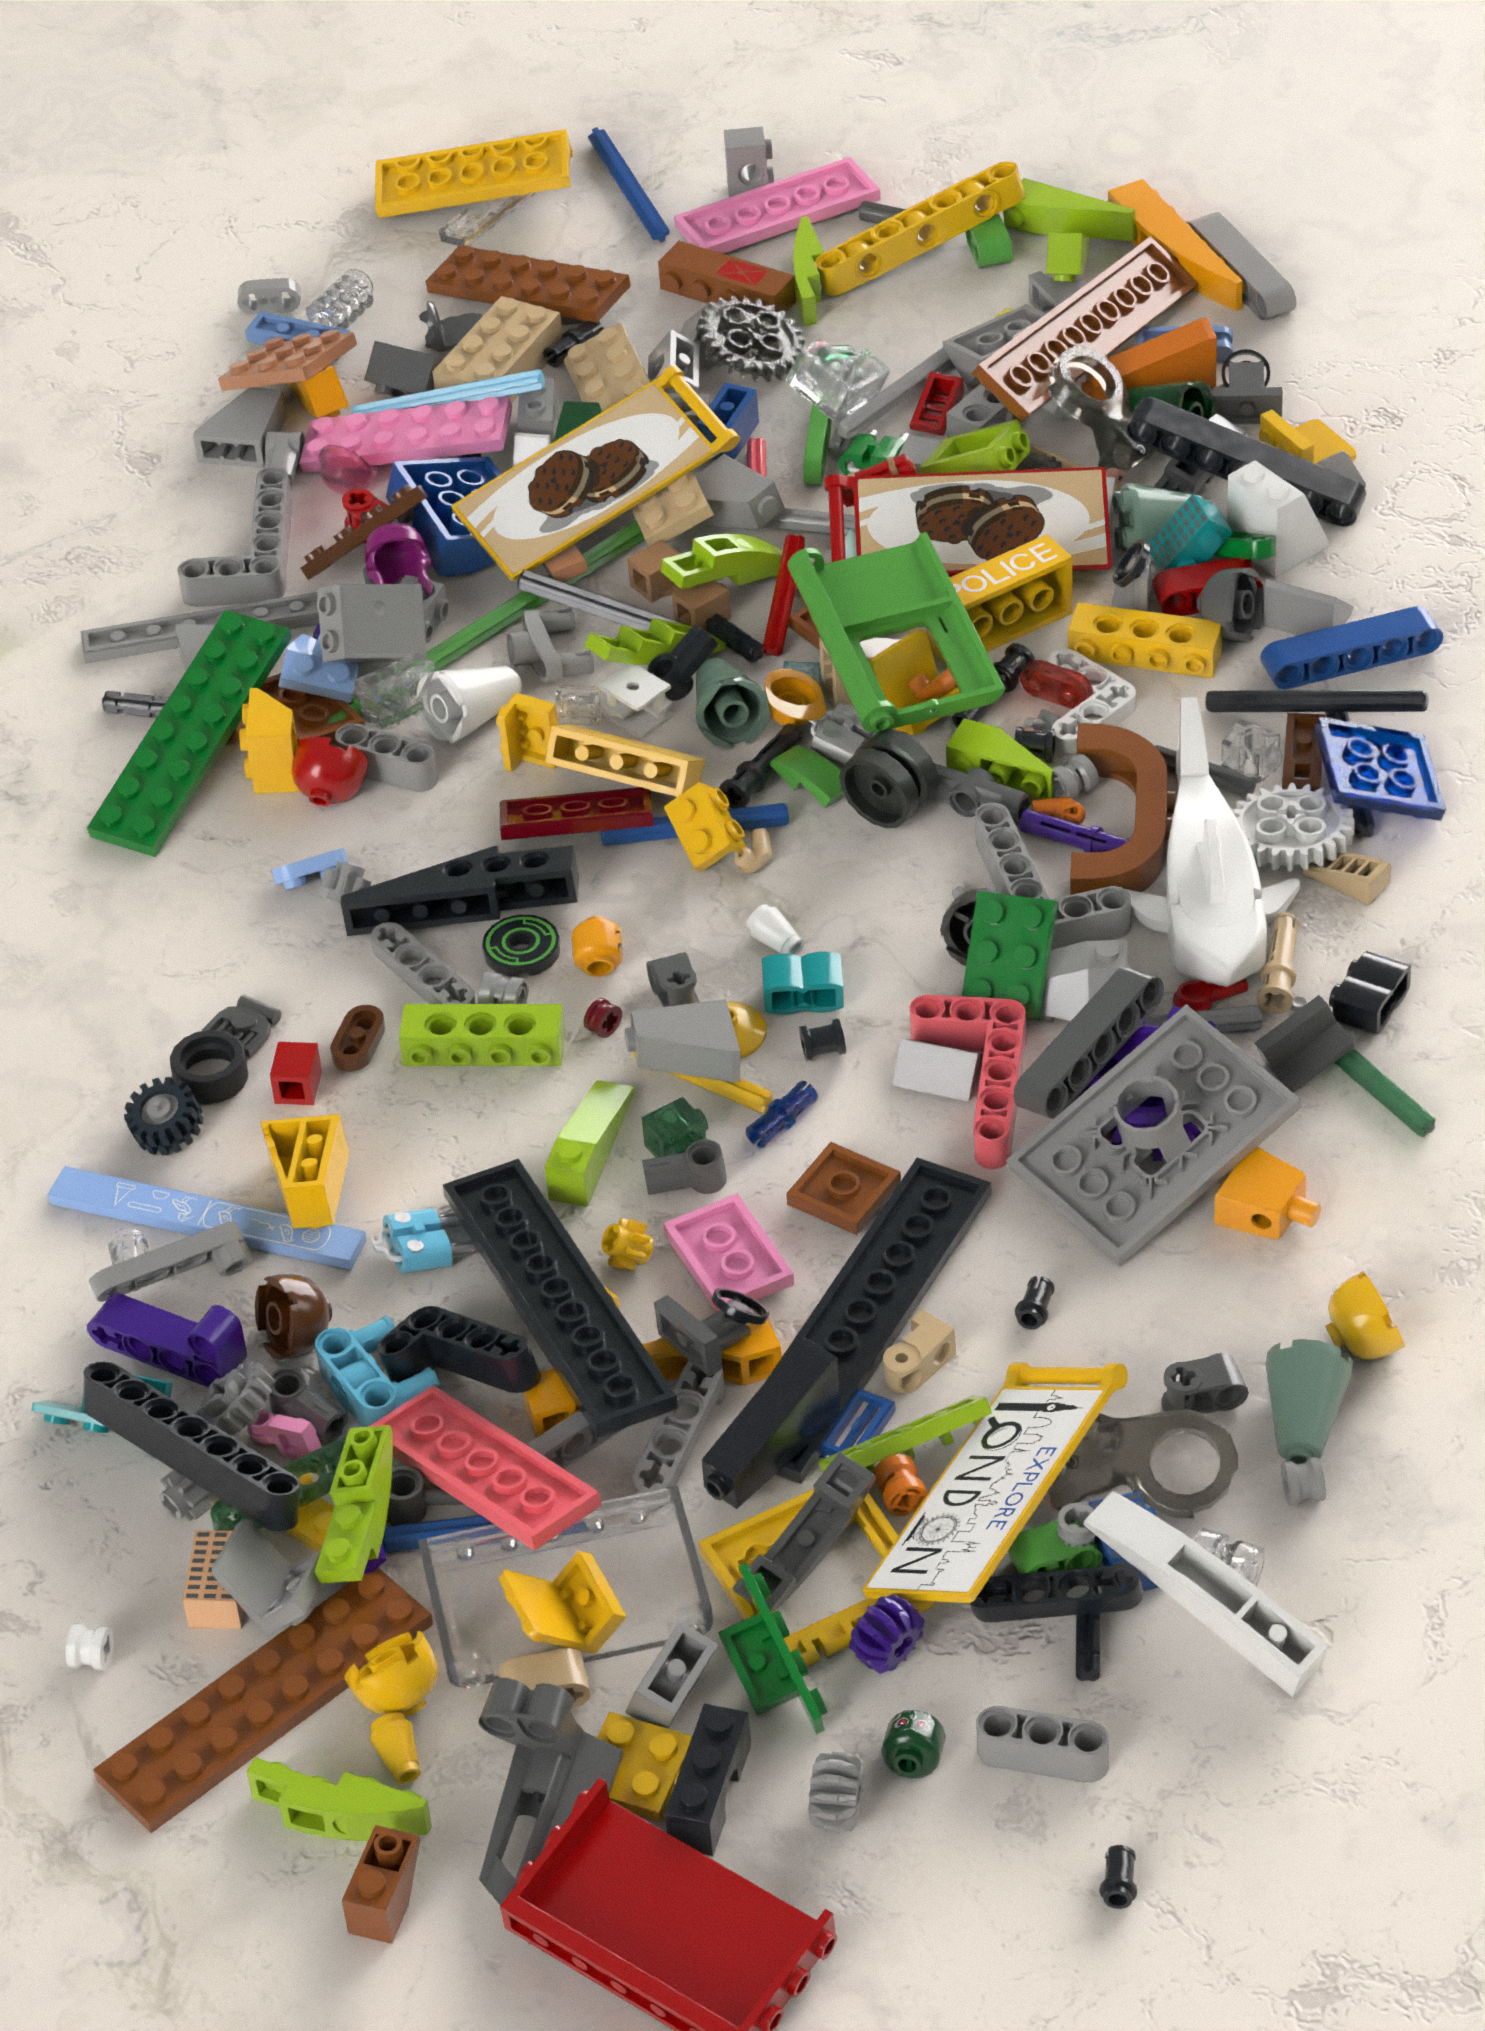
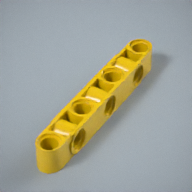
[815,161,1025,296]

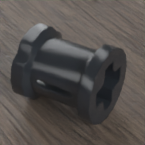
[1014,727,1055,763]
[799,1019,846,1062]

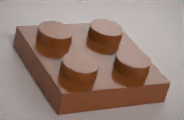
[786,1142,901,1235]

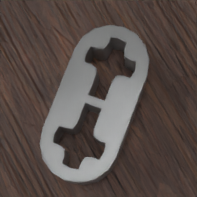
[237,278,301,314]

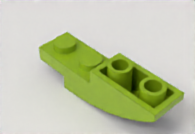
[661,534,782,589]
[315,1425,393,1584]
[246,1757,432,1841]

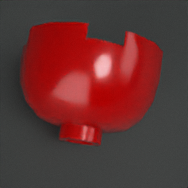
[292,737,368,807]

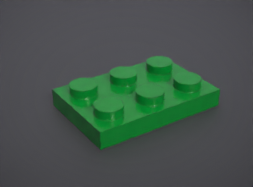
[962,891,1058,1020]

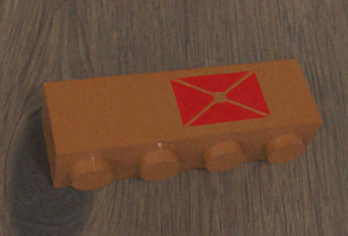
[658,241,796,324]

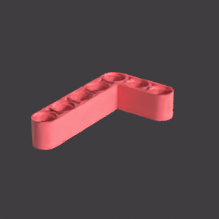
[909,995,1026,1169]

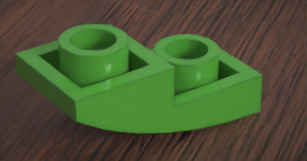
[769,745,845,808]

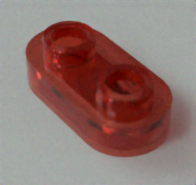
[1020,660,1093,709]

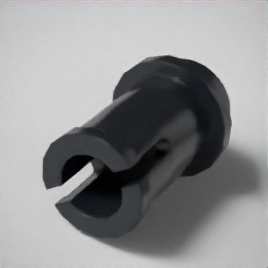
[1015,1276,1055,1330]
[1099,1845,1137,1909]

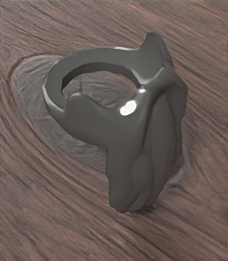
[419,301,483,352]

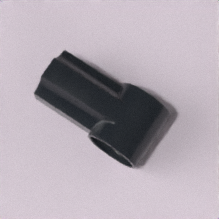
[647,624,718,701]

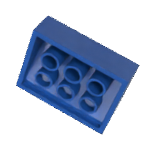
[386,456,501,577]

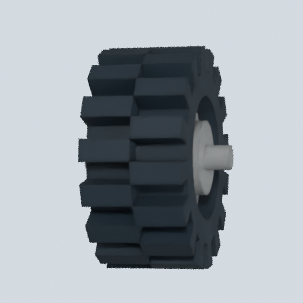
[124,1077,204,1156]

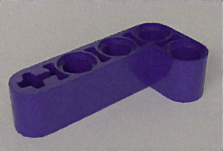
[87,1293,247,1387]

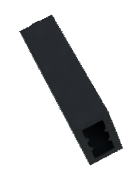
[701,1337,841,1509]

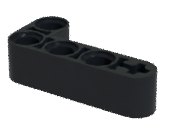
[377,1306,541,1393]

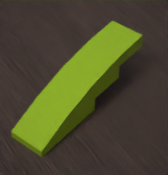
[793,216,824,326]
[584,618,726,665]

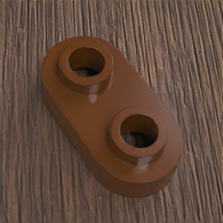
[330,1005,385,1071]

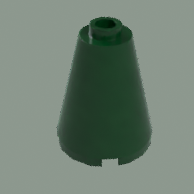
[1114,380,1215,424]

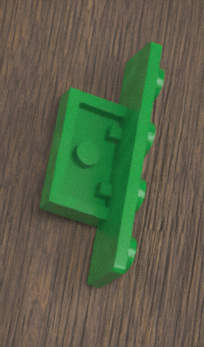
[718,1563,828,1734]

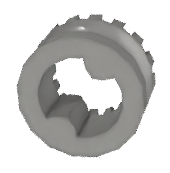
[1057,1502,1097,1548]

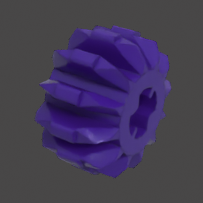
[849,1594,925,1674]

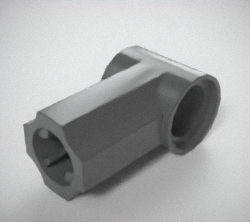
[642,1139,727,1195]
[269,1367,348,1444]

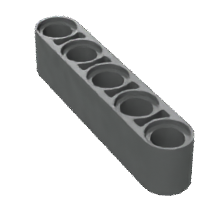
[1013,966,1164,1119]

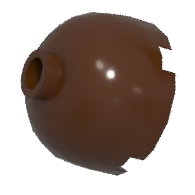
[254,1274,332,1360]

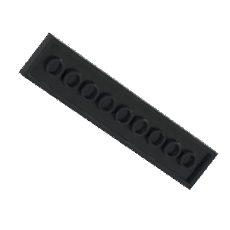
[765,1157,992,1484]
[443,1158,678,1438]

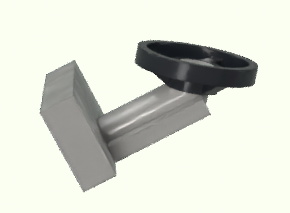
[1112,539,1153,612]

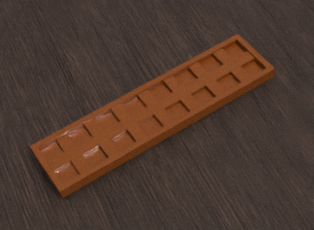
[93,1567,433,1833]

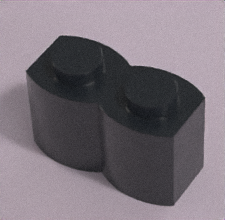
[1329,951,1411,1034]

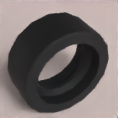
[170,1030,248,1104]

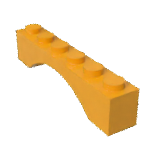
[522,1312,782,1438]

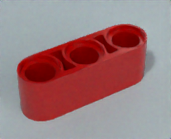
[1152,558,1264,616]

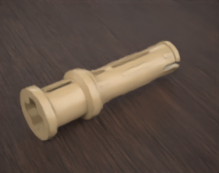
[1257,912,1299,1014]

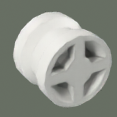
[66,1623,114,1671]

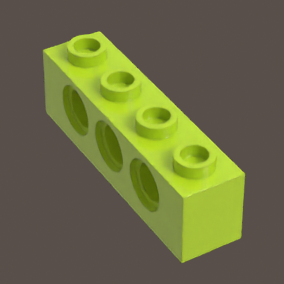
[399,1004,565,1066]

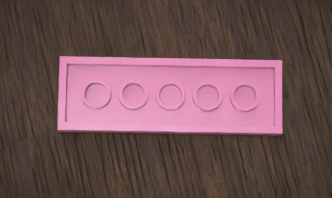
[674,157,881,254]
[299,396,513,474]

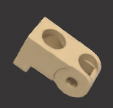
[883,1309,956,1394]

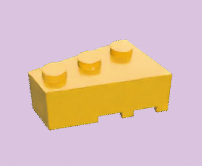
[260,1114,349,1229]

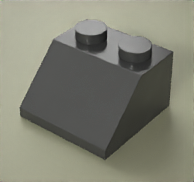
[364,341,443,396]

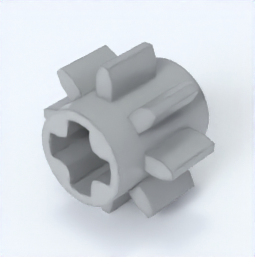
[320,861,371,903]
[159,1470,212,1521]

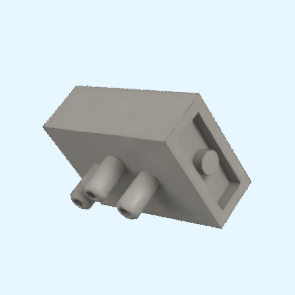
[317,584,427,662]

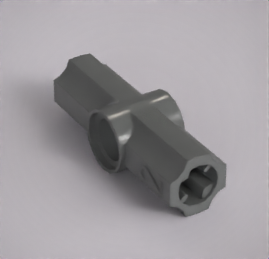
[931,763,1031,824]

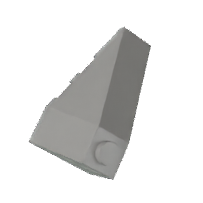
[1040,940,1128,1023]

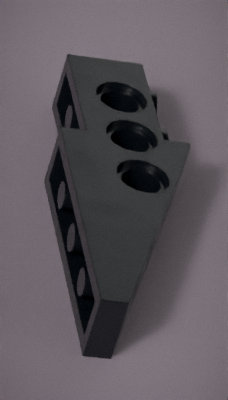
[340,845,579,936]

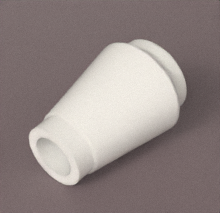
[747,904,804,955]

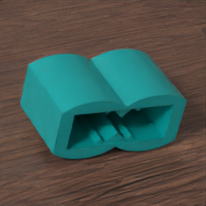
[761,951,844,1015]

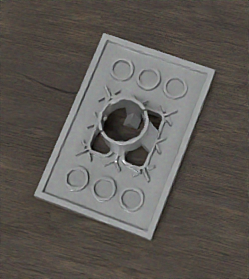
[1006,1005,1302,1266]

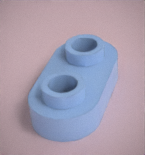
[271,848,348,890]

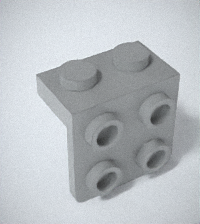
[212,1519,327,1635]

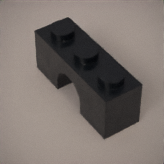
[665,1703,751,1856]

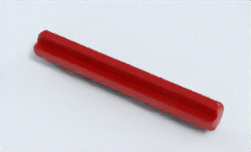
[763,533,805,657]

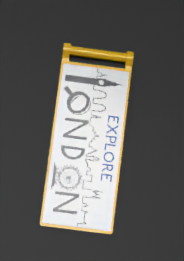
[862,1362,1128,1603]

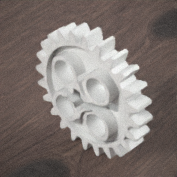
[1231,783,1354,871]

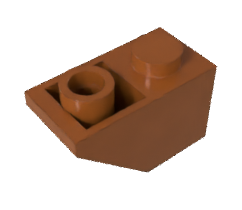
[341,1825,420,1944]

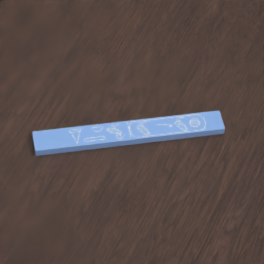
[48,1166,367,1270]

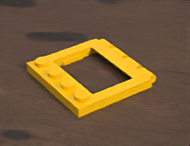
[698,1489,933,1667]

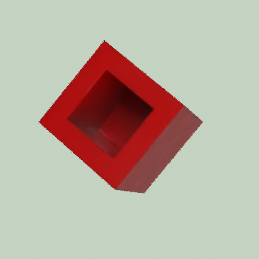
[270,1042,322,1105]

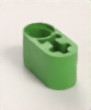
[965,214,1013,268]
[1008,1520,1103,1574]

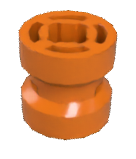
[873,1454,928,1516]

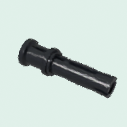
[952,643,1036,728]
[719,724,803,809]

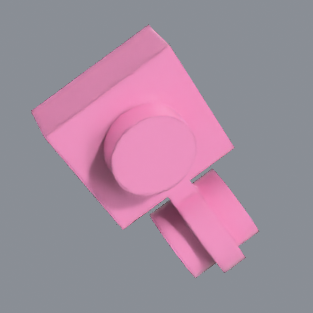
[247,1410,325,1464]

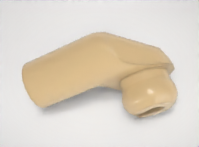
[734,828,773,873]

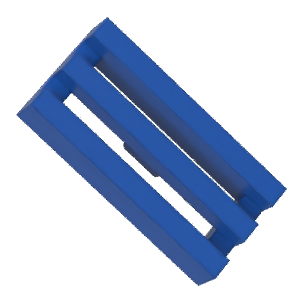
[819,1389,896,1459]

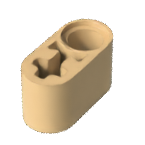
[498,1648,590,1709]

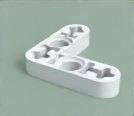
[1048,649,1136,754]

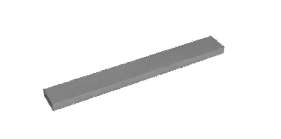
[80,592,319,664]

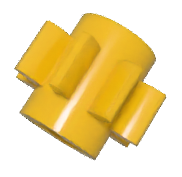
[601,1218,654,1271]

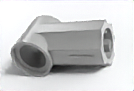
[264,432,305,486]

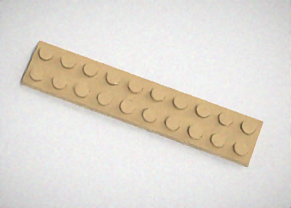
[563,322,714,546]

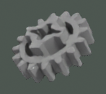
[195,1360,275,1436]

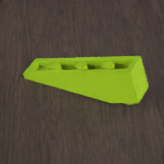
[1003,178,1137,241]
[1046,232,1091,282]
[544,1080,635,1207]

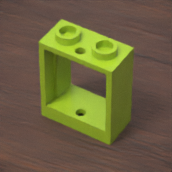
[919,419,1031,474]

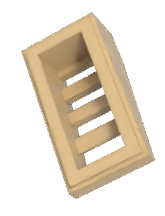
[1303,852,1391,905]

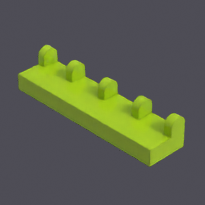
[818,1396,992,1473]

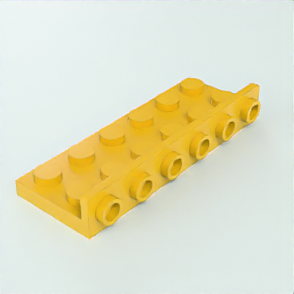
[375,129,573,218]

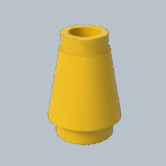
[369,1712,421,1784]

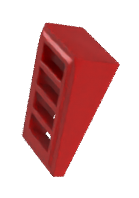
[909,371,965,436]

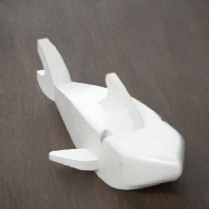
[1126,697,1300,987]

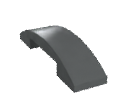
[733,1452,876,1614]

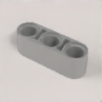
[335,723,438,792]
[976,1706,1109,1782]

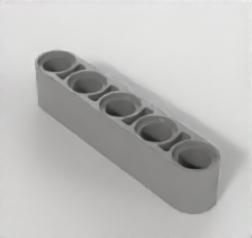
[1186,212,1297,320]

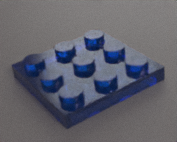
[1314,717,1447,821]

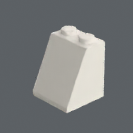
[1227,460,1329,578]

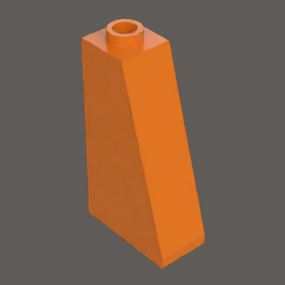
[1081,317,1217,415]

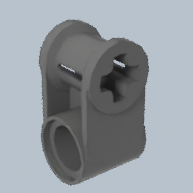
[646,952,700,1007]
[1161,1353,1249,1420]

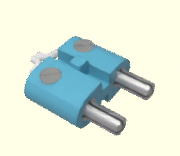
[372,1208,476,1274]

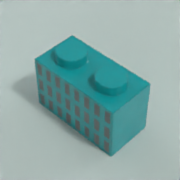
[1148,494,1233,571]

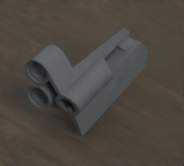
[478,1677,624,1945]

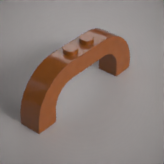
[1070,723,1175,895]

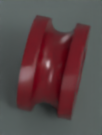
[583,998,622,1038]

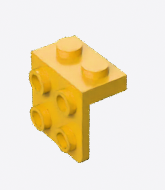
[1259,410,1356,464]
[869,629,960,735]
[498,1550,627,1654]

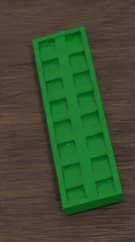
[87,610,292,857]

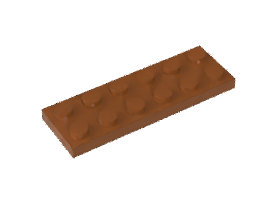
[425,245,631,323]

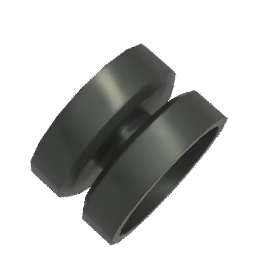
[839,729,939,828]

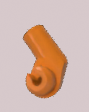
[908,668,956,700]
[1031,796,1086,825]

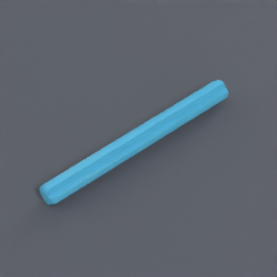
[351,369,545,414]

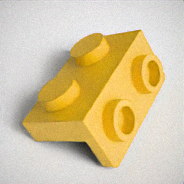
[496,692,558,772]
[664,782,746,872]

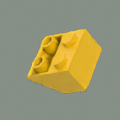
[239,688,299,794]

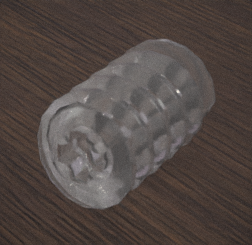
[306,269,374,329]

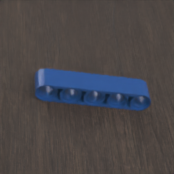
[1260,606,1444,690]

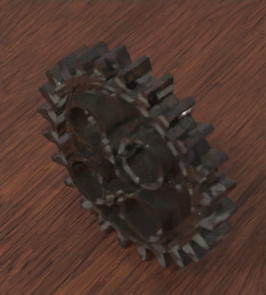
[695,296,806,382]

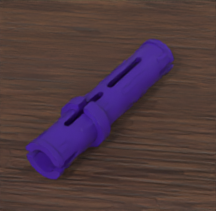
[1019,808,1129,852]

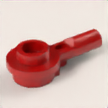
[1172,979,1248,1011]

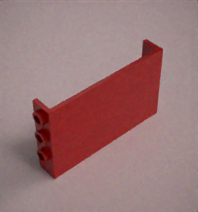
[500,1777,837,2031]

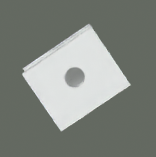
[598,664,673,740]

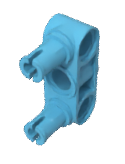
[315,1315,441,1427]

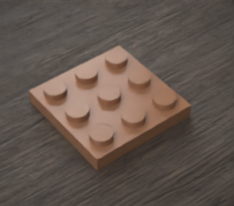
[218,329,357,391]

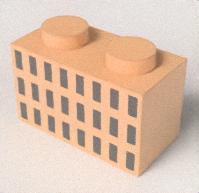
[183,1530,245,1629]

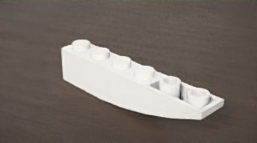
[1083,1491,1328,1697]

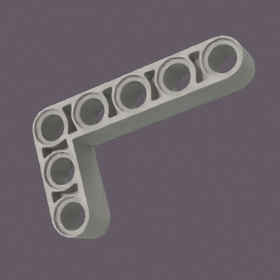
[177,466,292,607]
[975,802,1131,950]

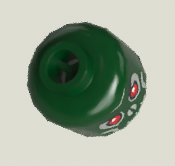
[881,1710,946,1779]

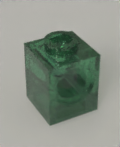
[641,1097,708,1158]

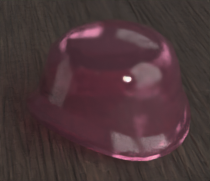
[318,445,379,495]

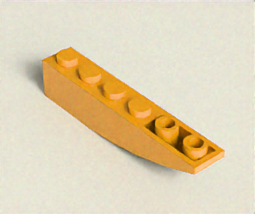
[1108,179,1245,311]

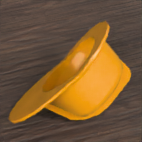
[764,669,827,727]

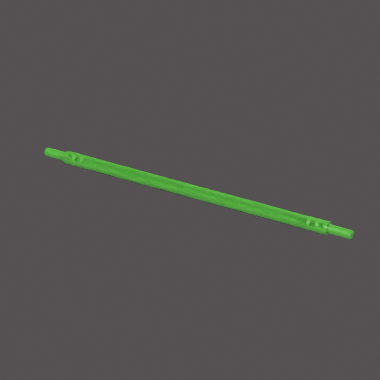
[327,520,645,723]

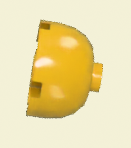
[1325,1271,1405,1359]
[344,1631,438,1717]

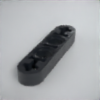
[970,1565,1144,1622]

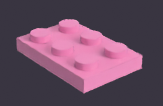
[663,1193,794,1312]

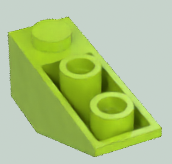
[946,718,1054,799]

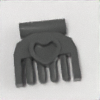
[202,995,282,1057]

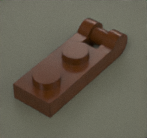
[1282,713,1325,792]

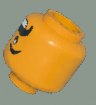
[571,916,624,977]

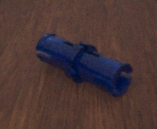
[745,1080,818,1148]

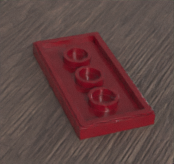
[500,787,654,840]

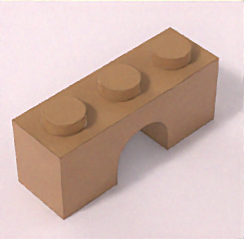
[627,540,731,630]

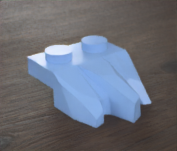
[278,634,359,703]

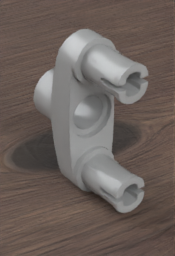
[507,607,594,682]

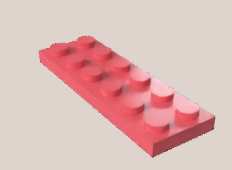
[368,1385,602,1551]

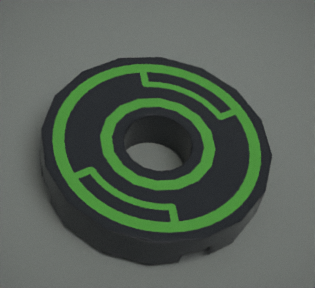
[482,914,560,977]

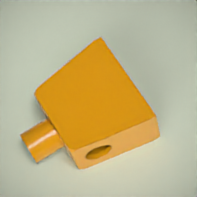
[1214,1147,1321,1239]

